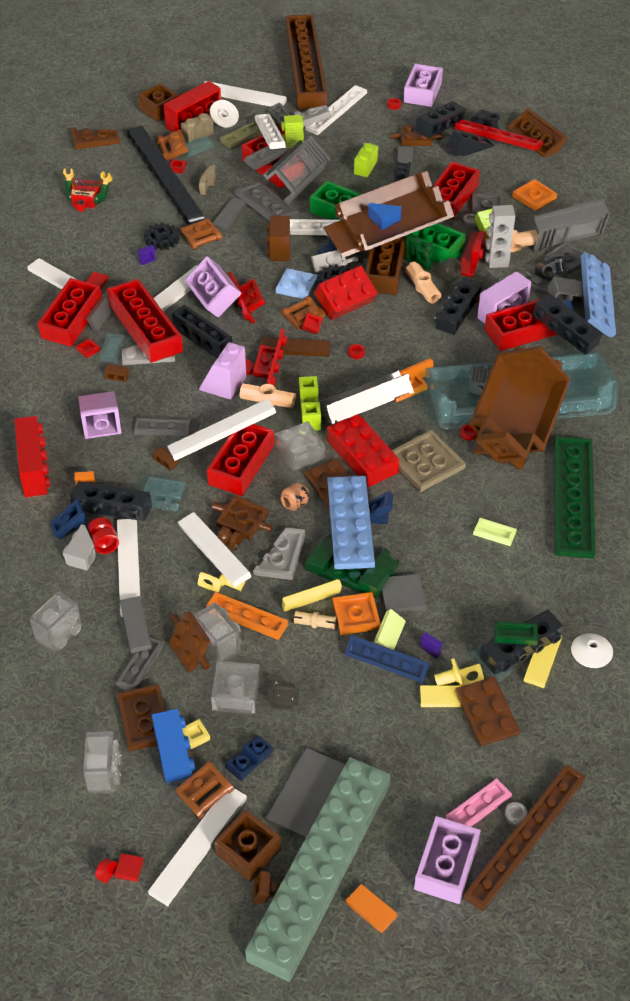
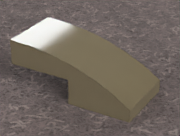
[199,165,216,195]

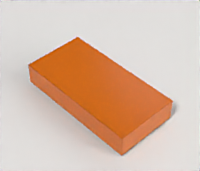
[346,884,397,933]

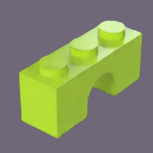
[299,376,321,431]

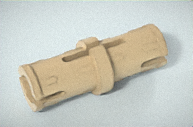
[294,611,337,630]

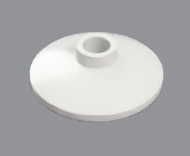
[210,100,239,128]
[571,633,613,668]

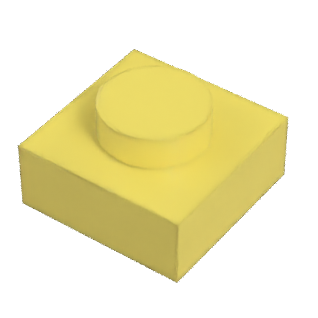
[182,719,210,749]

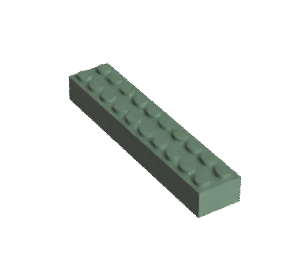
[245,757,390,982]

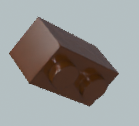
[104,364,130,382]
[153,446,178,470]

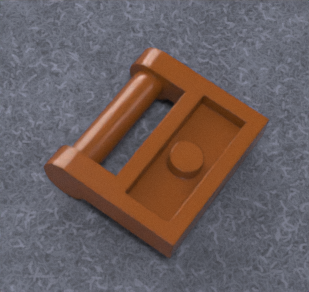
[157,129,189,160]
[180,218,222,250]
[280,296,325,330]
[175,761,235,820]

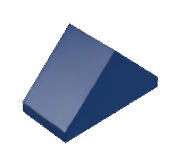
[368,203,402,230]

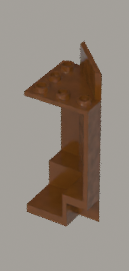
[469,346,571,470]

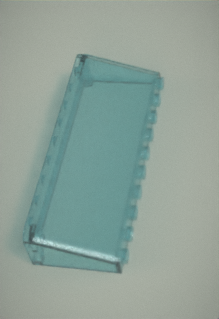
[426,352,618,429]

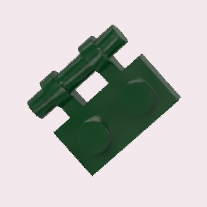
[405,233,434,271]

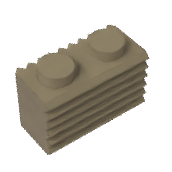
[181,113,214,144]

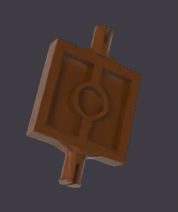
[391,124,442,146]
[212,496,273,540]
[169,612,211,672]

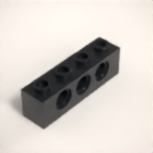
[415,101,466,138]
[434,277,482,335]
[533,293,603,355]
[172,305,233,358]
[70,481,152,521]
[480,609,564,675]

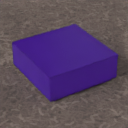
[137,245,156,265]
[420,632,442,659]

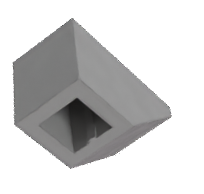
[63,524,96,571]

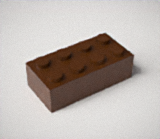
[365,237,406,295]

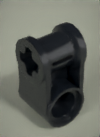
[470,109,500,129]
[394,160,411,182]
[535,256,568,279]

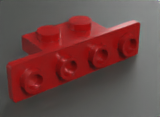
[457,231,488,277]
[228,271,265,324]
[253,329,287,386]

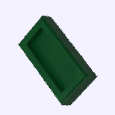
[494,621,538,645]

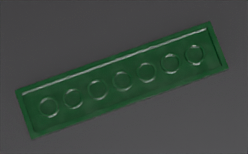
[554,436,596,559]

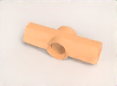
[488,230,538,252]
[406,262,441,304]
[240,383,296,408]

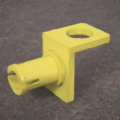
[198,572,245,593]
[434,658,484,686]

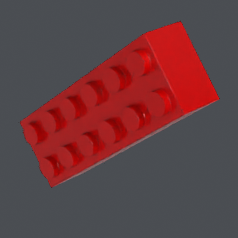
[107,279,183,363]

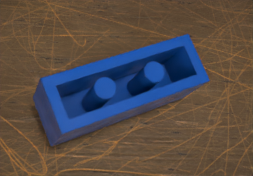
[152,709,195,783]

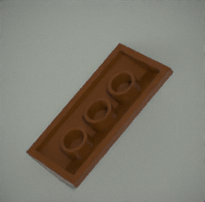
[506,108,567,158]

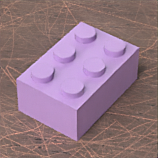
[404,64,443,107]
[185,256,241,317]
[478,272,531,323]
[414,816,481,904]

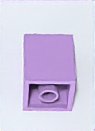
[199,342,246,400]
[78,391,121,439]

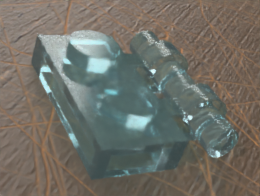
[143,477,186,512]

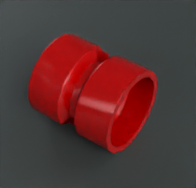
[87,517,119,554]

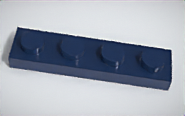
[344,635,430,683]

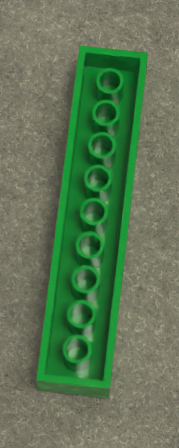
[310,181,466,267]

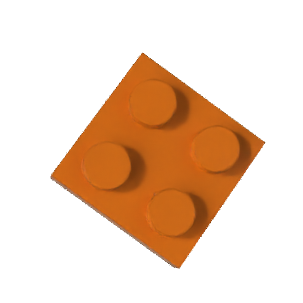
[512,179,557,211]
[332,592,381,635]

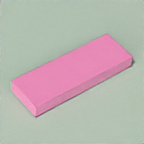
[446,778,512,827]

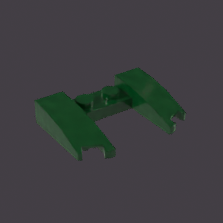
[305,535,399,599]

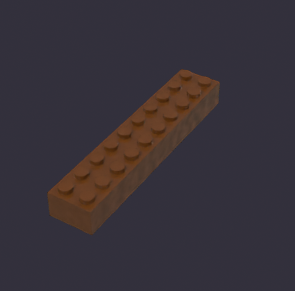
[286,14,327,110]

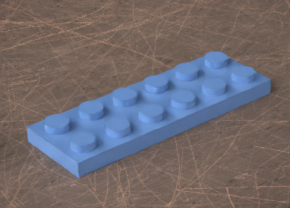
[581,252,616,337]
[327,476,375,569]

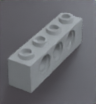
[485,205,515,268]

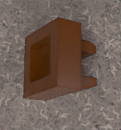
[253,871,280,904]

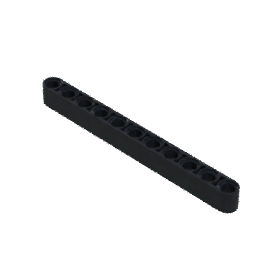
[127,126,204,225]

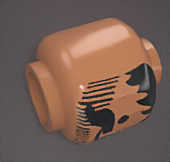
[281,483,309,511]

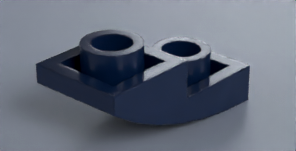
[225,735,274,781]

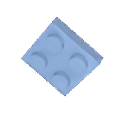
[276,268,317,299]

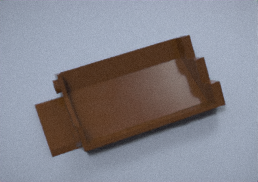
[323,171,454,258]

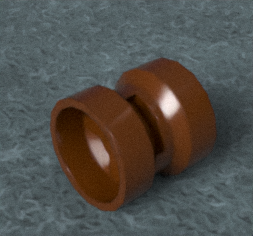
[217,526,243,551]

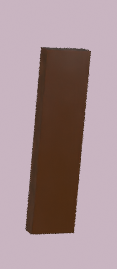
[261,338,330,357]

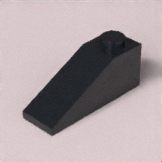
[446,130,494,156]

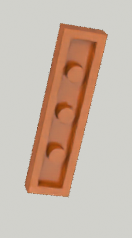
[206,592,288,640]

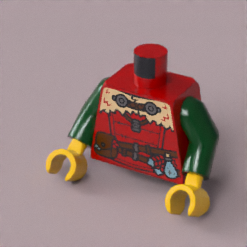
[63,168,112,212]

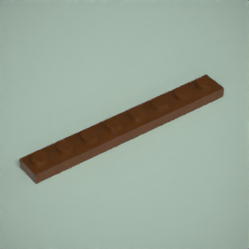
[464,765,585,912]

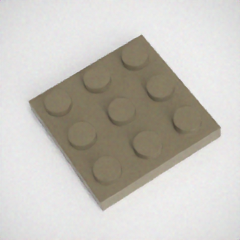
[392,430,466,492]

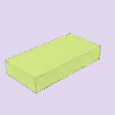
[473,518,517,546]
[373,609,406,650]

